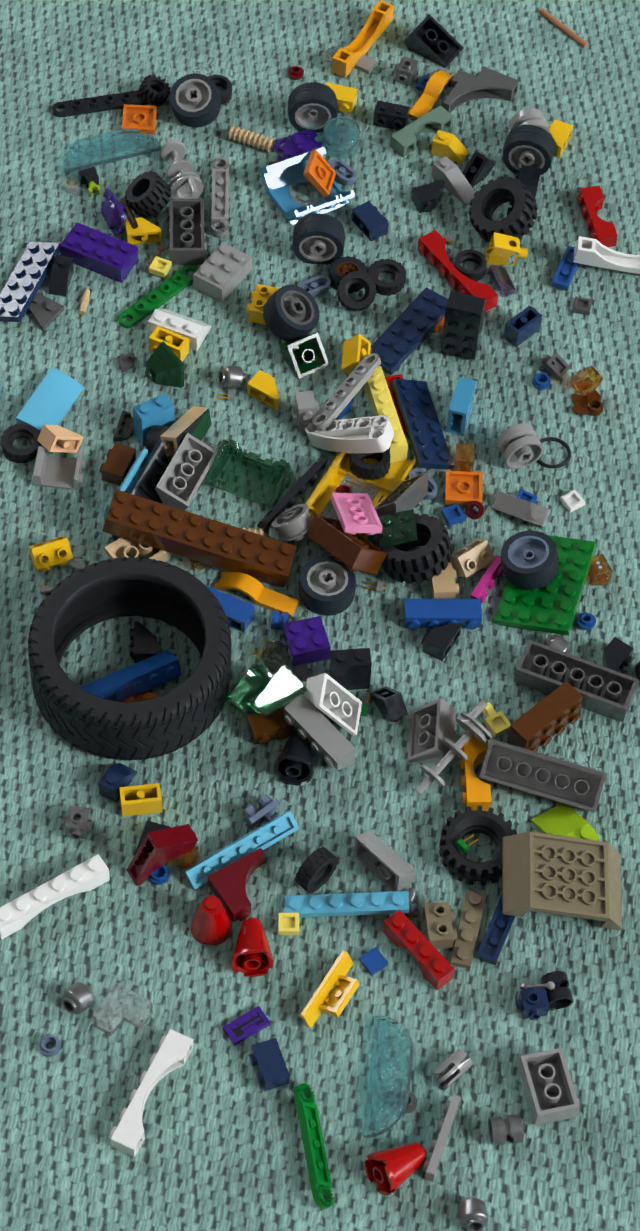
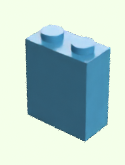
[446,377,477,436]
[133,393,175,446]

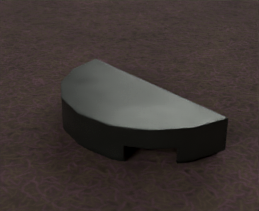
[113,410,134,441]

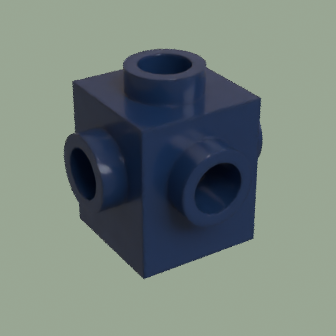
[516,987,550,1020]

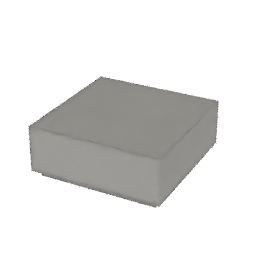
[355,55,377,74]

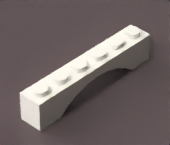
[573,236,640,274]
[0,854,110,939]
[109,1029,194,1157]

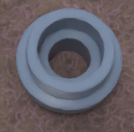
[39,1035,61,1056]

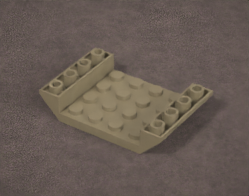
[502,831,622,930]

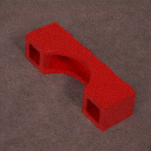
[577,186,618,247]
[383,910,454,990]

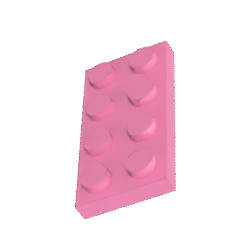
[331,493,383,535]

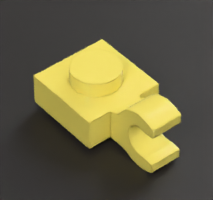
[482,702,511,738]

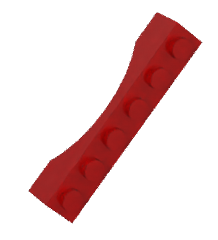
[418,230,498,313]

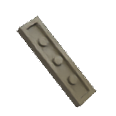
[450,890,487,969]

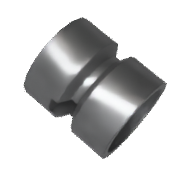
[488,1114,524,1145]

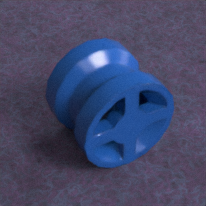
[271,610,289,631]

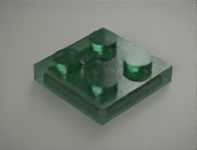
[378,509,418,548]

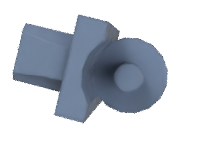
[242,794,280,829]

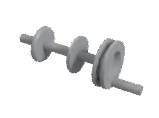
[160,137,203,199]
[415,700,492,795]

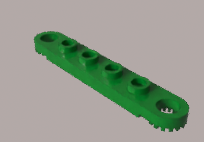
[119,265,198,328]
[294,1083,334,1210]

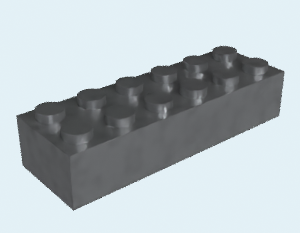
[513,639,639,722]
[479,738,607,812]

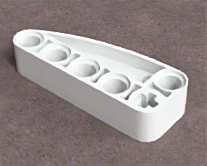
[305,415,394,453]

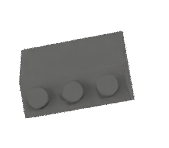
[375,472,428,529]

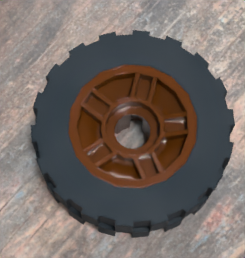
[329,256,367,293]

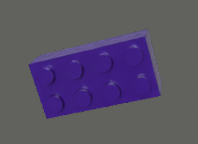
[60,222,138,283]

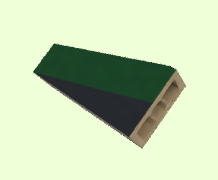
[160,406,212,460]

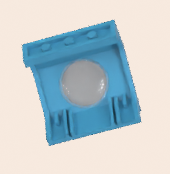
[259,147,355,225]

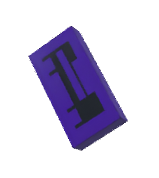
[223,1006,270,1046]

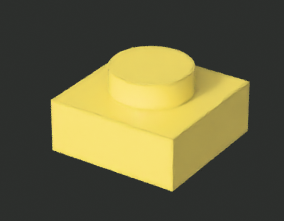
[149,256,172,278]
[278,913,299,935]

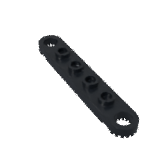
[52,90,148,117]
[257,454,330,530]

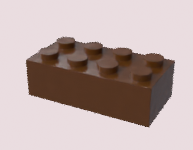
[306,514,387,575]
[507,681,583,752]

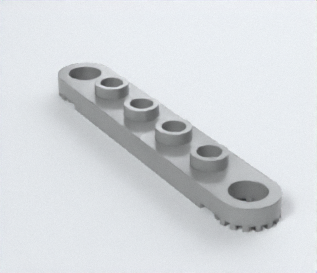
[211,157,229,237]
[312,353,381,430]

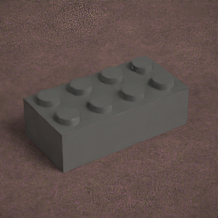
[169,199,205,265]

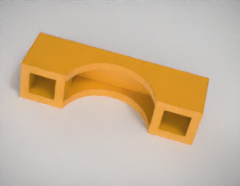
[460,733,491,811]

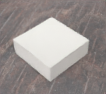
[559,490,586,513]

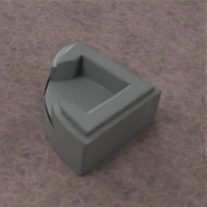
[117,353,135,373]

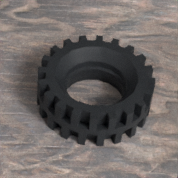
[439,806,517,886]

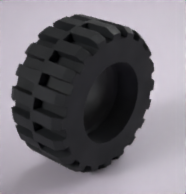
[468,177,538,242]
[377,514,453,584]

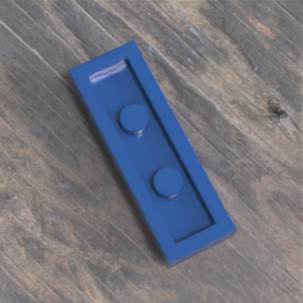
[551,246,579,291]

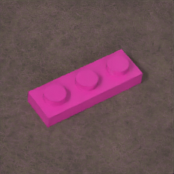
[470,555,503,603]

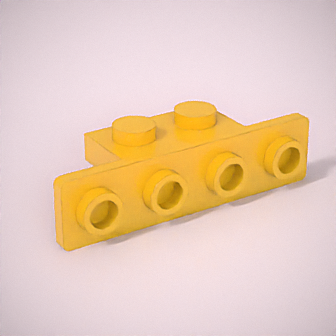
[300,951,360,1028]

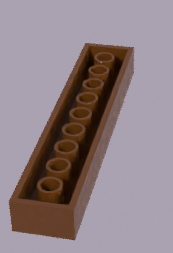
[102,489,297,587]

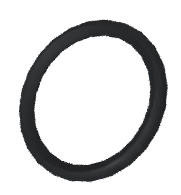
[537,437,571,469]

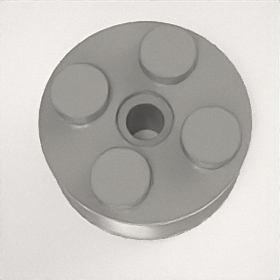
[272,504,314,542]

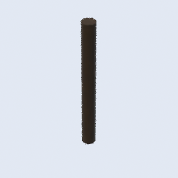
[120,197,138,229]

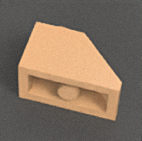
[37,425,84,453]

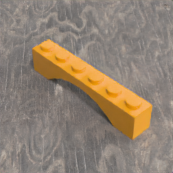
[331,0,394,78]

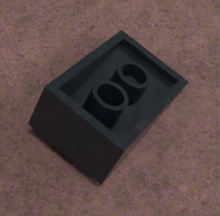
[403,14,464,68]

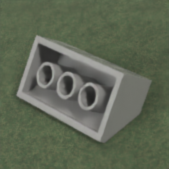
[155,433,219,511]
[284,693,355,770]

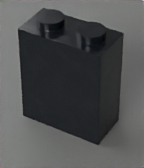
[329,648,372,690]

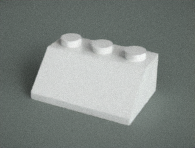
[148,309,212,352]
[304,673,362,736]

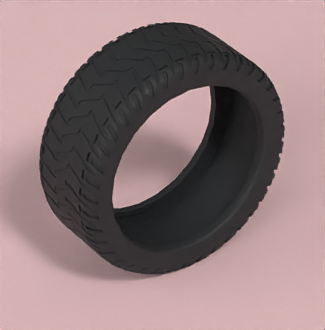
[28,557,231,761]

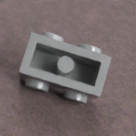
[292,391,319,432]

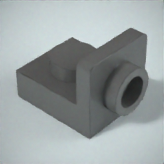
[539,352,571,381]

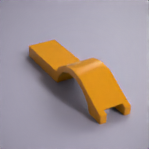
[409,70,453,120]
[214,572,299,618]

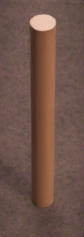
[539,8,588,48]

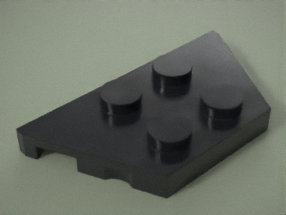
[127,440,171,504]

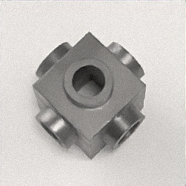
[394,56,419,85]
[62,805,93,839]

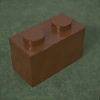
[100,443,136,486]
[247,706,292,745]

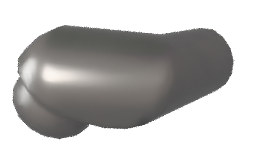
[407,888,421,917]

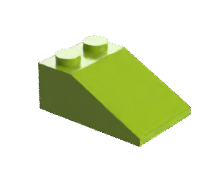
[530,803,600,841]

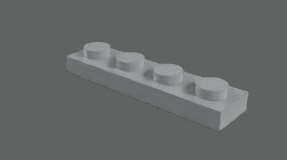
[422,1094,461,1182]

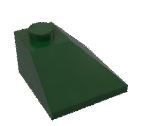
[279,332,330,379]
[145,341,184,388]

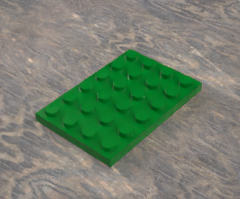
[494,535,596,636]

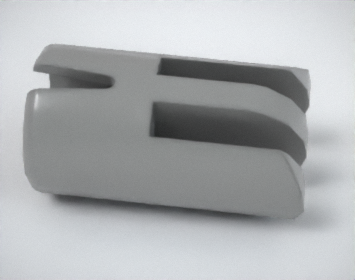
[432,1049,472,1090]

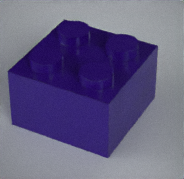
[283,616,331,667]

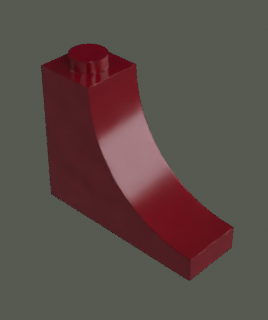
[127,824,198,886]
[208,848,265,923]

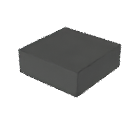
[572,296,593,315]

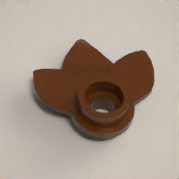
[571,388,603,416]

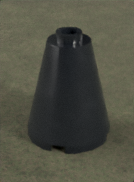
[274,731,314,786]

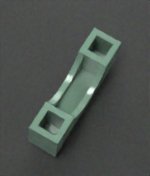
[390,105,454,158]

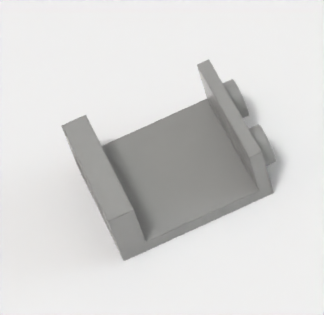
[33,446,86,490]

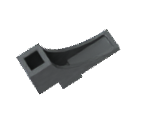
[441,67,519,113]

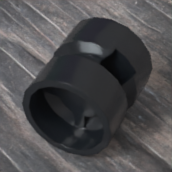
[540,971,574,1010]

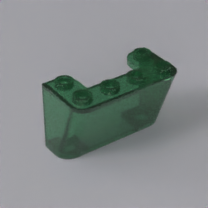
[205,439,294,509]
[226,664,308,716]

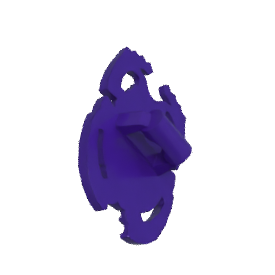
[274,130,322,160]
[101,189,125,235]

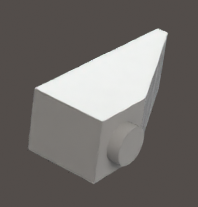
[432,156,475,206]
[493,491,551,527]

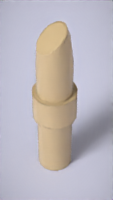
[79,288,90,315]

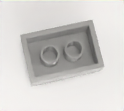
[193,242,252,302]
[518,1048,580,1126]

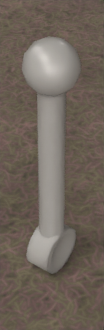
[519,981,555,990]

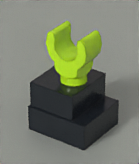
[78,166,101,197]

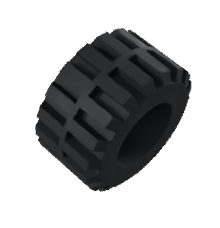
[124,171,171,218]

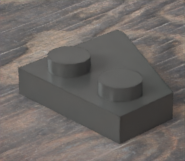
[28,292,64,331]

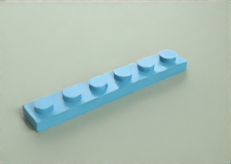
[184,811,299,890]
[285,891,409,918]

